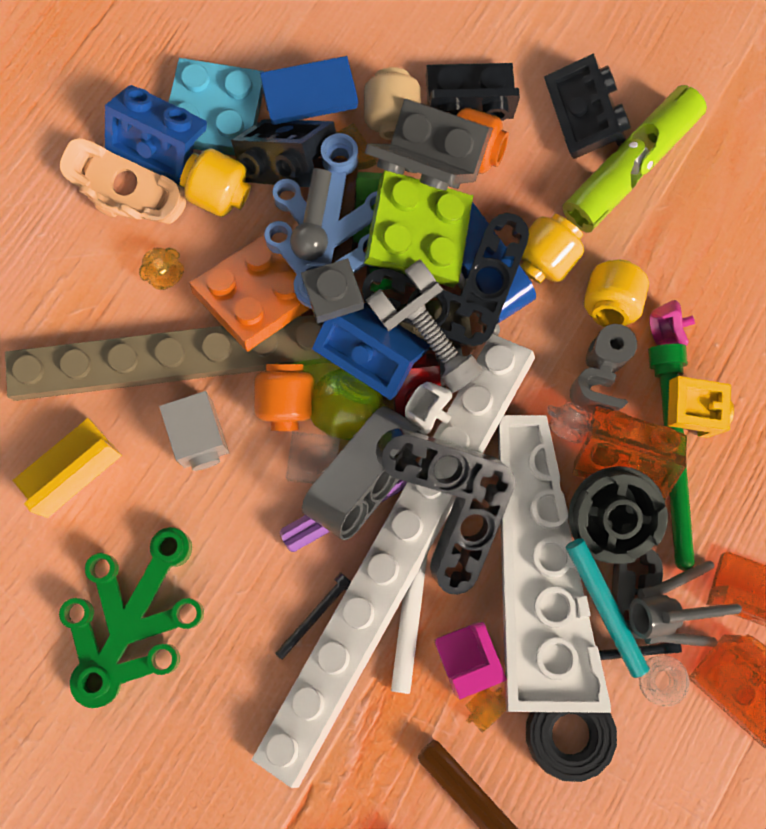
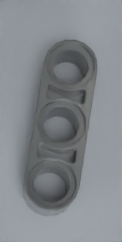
[302,406,427,540]

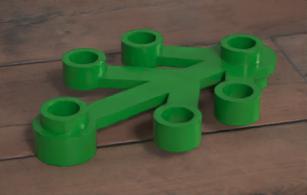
[59,527,204,708]

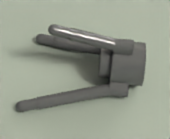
[629,561,742,647]

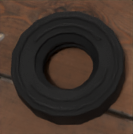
[526,712,617,782]

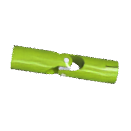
[562,85,707,233]

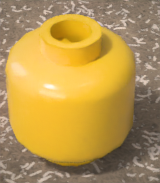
[180,148,251,217]
[520,213,584,284]
[584,259,649,327]

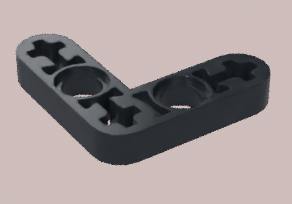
[362,213,529,347]
[376,428,515,595]

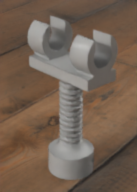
[366,259,483,393]

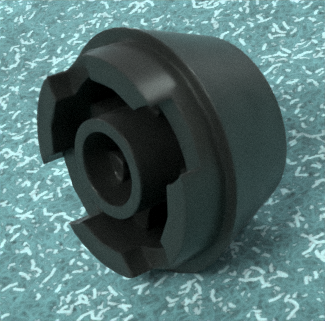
[568,466,668,564]

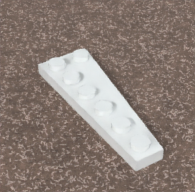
[498,415,611,713]

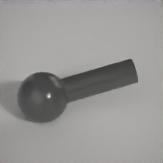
[290,168,332,261]

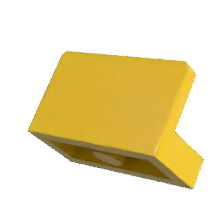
[12,418,122,518]

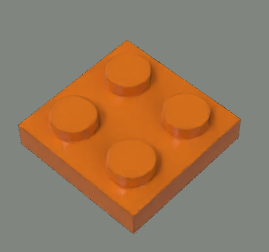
[189,235,310,352]

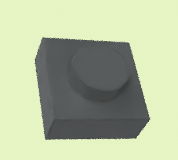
[301,258,364,324]

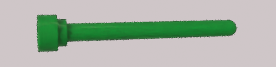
[648,344,695,571]

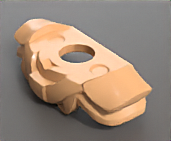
[60,139,186,224]

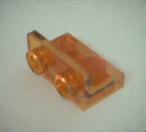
[572,406,687,501]
[688,634,766,748]

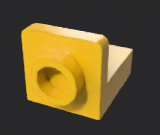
[667,376,734,438]

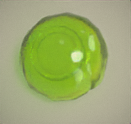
[311,369,384,440]

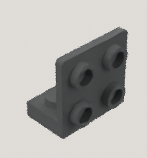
[365,98,493,190]

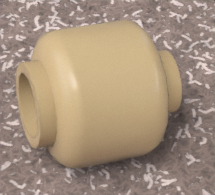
[364,67,421,140]

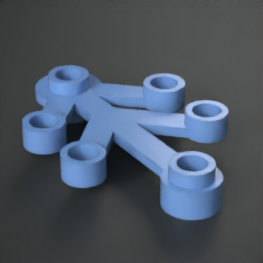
[264,133,377,309]

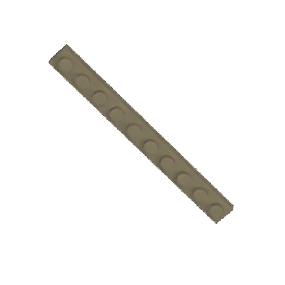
[5,300,472,401]

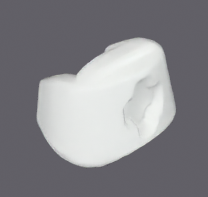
[405,382,452,434]

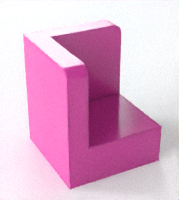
[435,622,507,699]

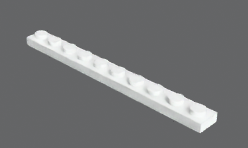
[251,334,535,788]

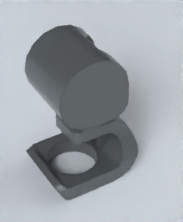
[570,324,637,418]

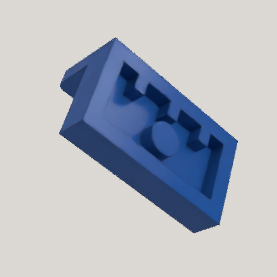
[105,85,207,187]

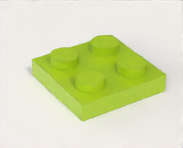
[364,170,473,288]

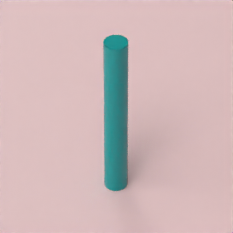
[565,538,649,678]

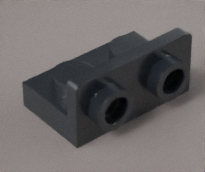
[544,53,631,159]
[426,63,520,121]
[231,119,336,188]

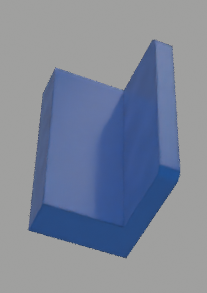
[260,56,358,125]
[312,303,430,400]

